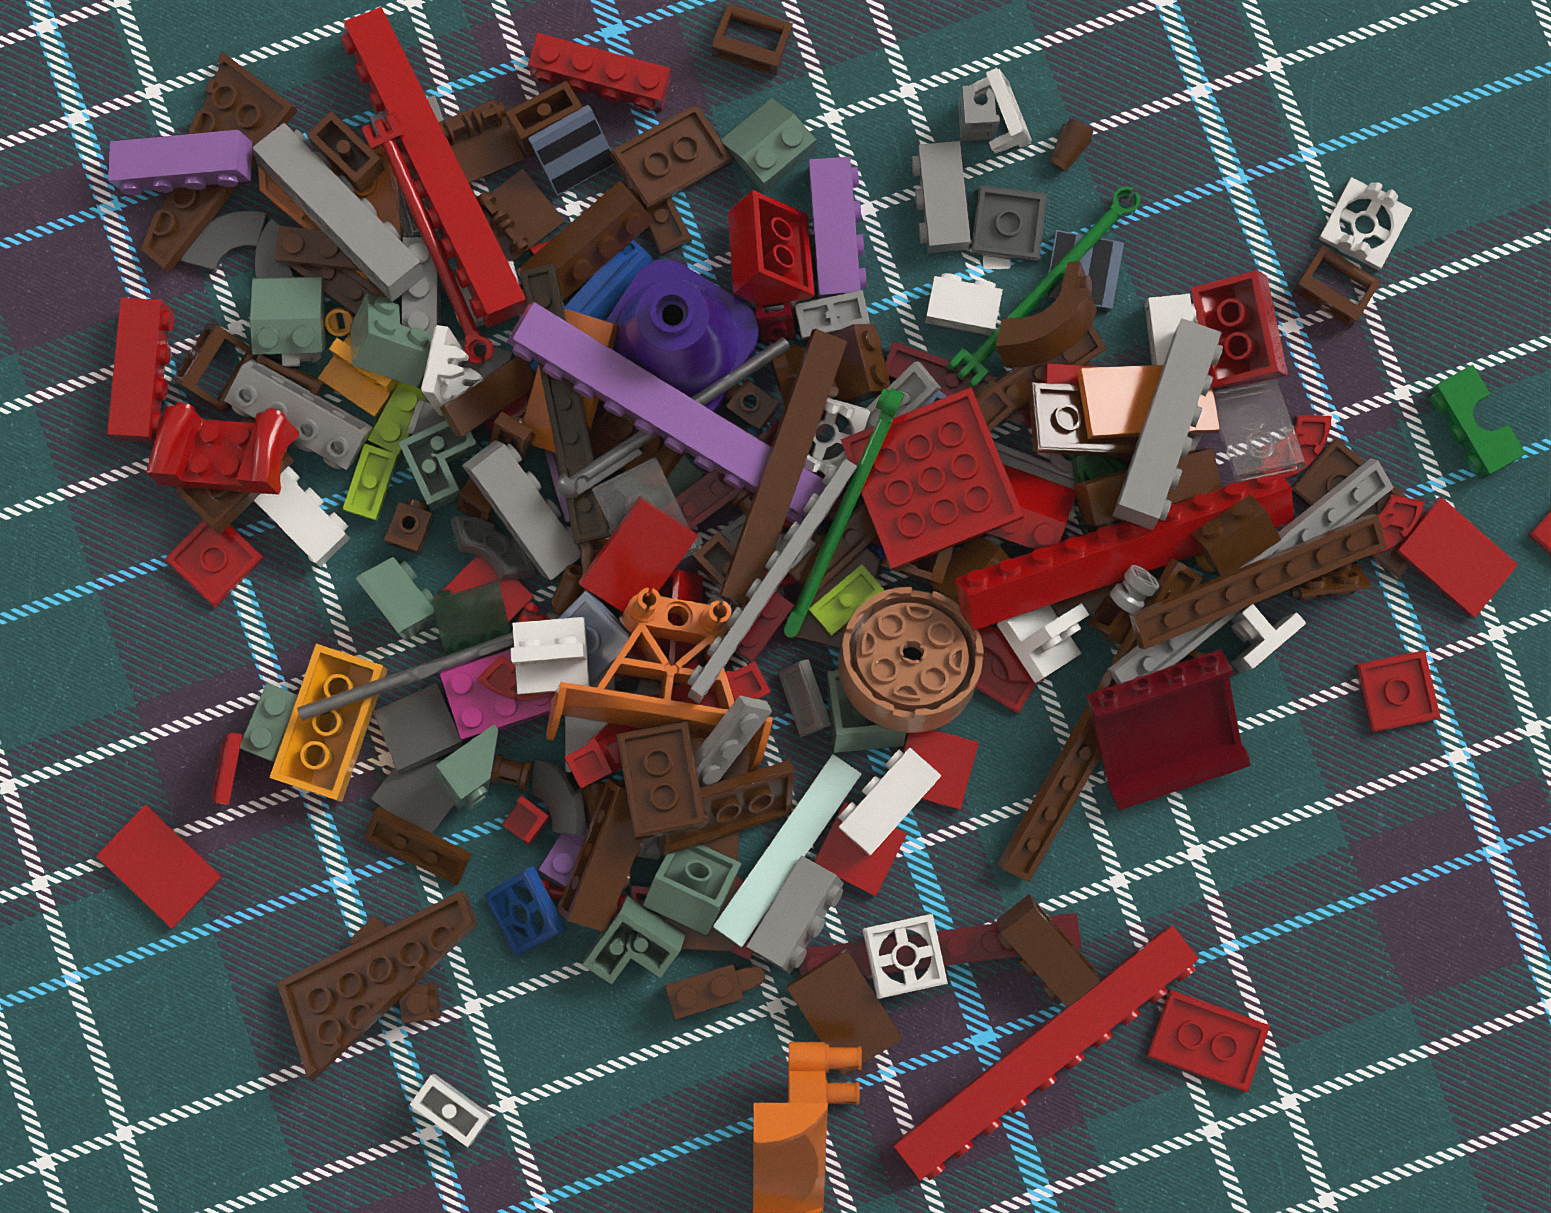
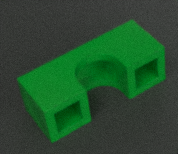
[1430,364,1526,479]

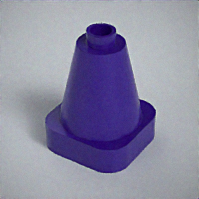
[606,260,758,414]

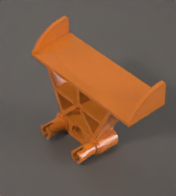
[546,588,773,773]
[753,1042,862,1213]

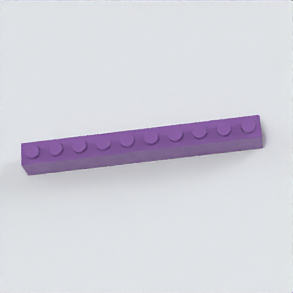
[507,302,827,524]

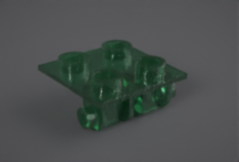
[432,580,511,656]

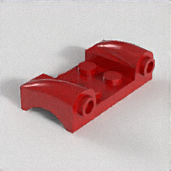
[146,402,299,495]

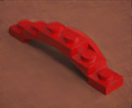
[564,661,771,790]

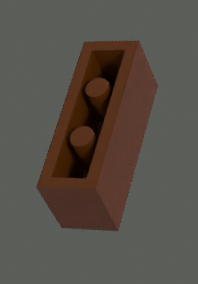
[996,894,1100,1008]

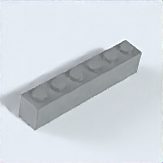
[252,123,424,302]
[1113,318,1223,530]

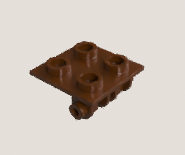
[439,99,525,183]
[476,169,565,261]
[1290,561,1372,601]

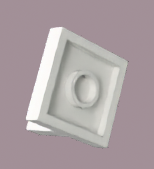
[997,603,1089,683]
[1231,604,1306,673]
[511,617,590,695]

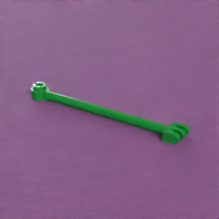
[947,186,1140,389]
[784,388,905,638]

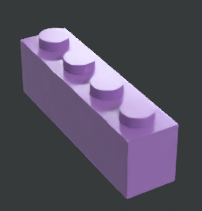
[108,130,252,195]
[809,157,867,299]

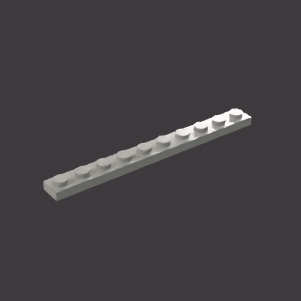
[1108,458,1394,684]

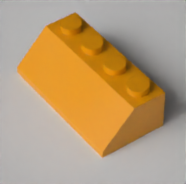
[269,644,388,802]

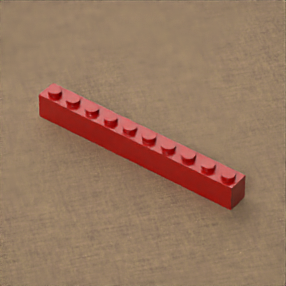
[340,7,526,328]
[955,470,1294,631]
[892,925,1199,1181]

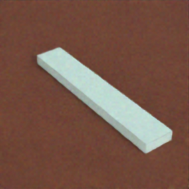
[712,754,861,948]

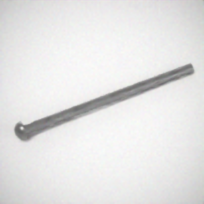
[557,338,790,498]
[297,613,560,721]

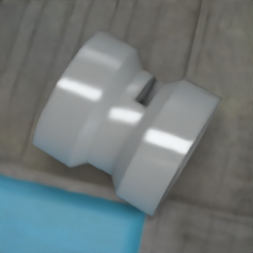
[1110,565,1159,614]

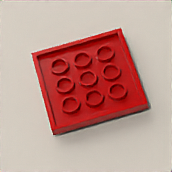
[840,387,1024,571]

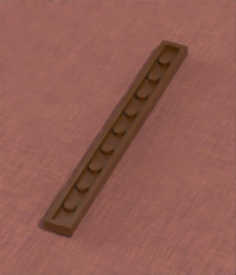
[997,558,1203,882]

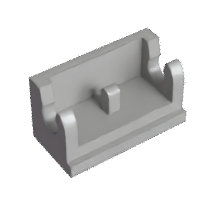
[958,86,1000,142]
[795,290,870,340]

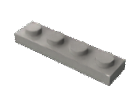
[823,362,941,460]

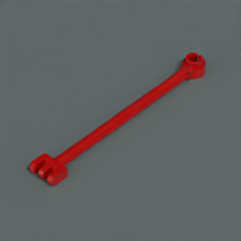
[362,112,494,364]

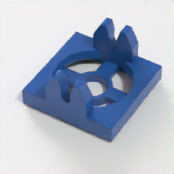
[484,866,567,957]

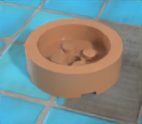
[838,587,984,733]

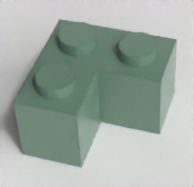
[350,293,433,387]
[398,420,480,511]
[582,895,686,984]

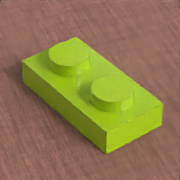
[368,381,428,458]
[343,444,399,521]
[808,564,885,637]

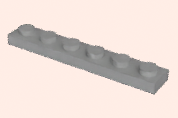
[637,695,772,860]

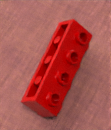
[528,33,671,112]
[107,298,174,443]

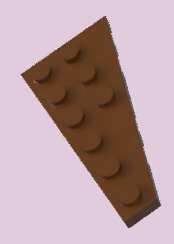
[140,51,298,272]
[277,891,477,1081]

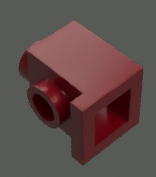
[756,301,796,344]

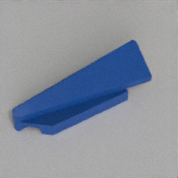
[530,240,652,375]

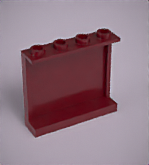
[1086,650,1251,811]

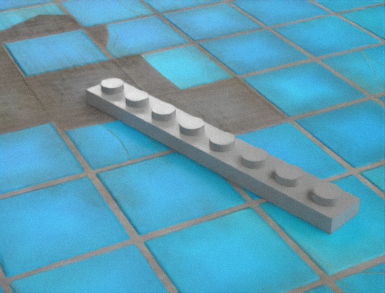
[687,458,857,704]

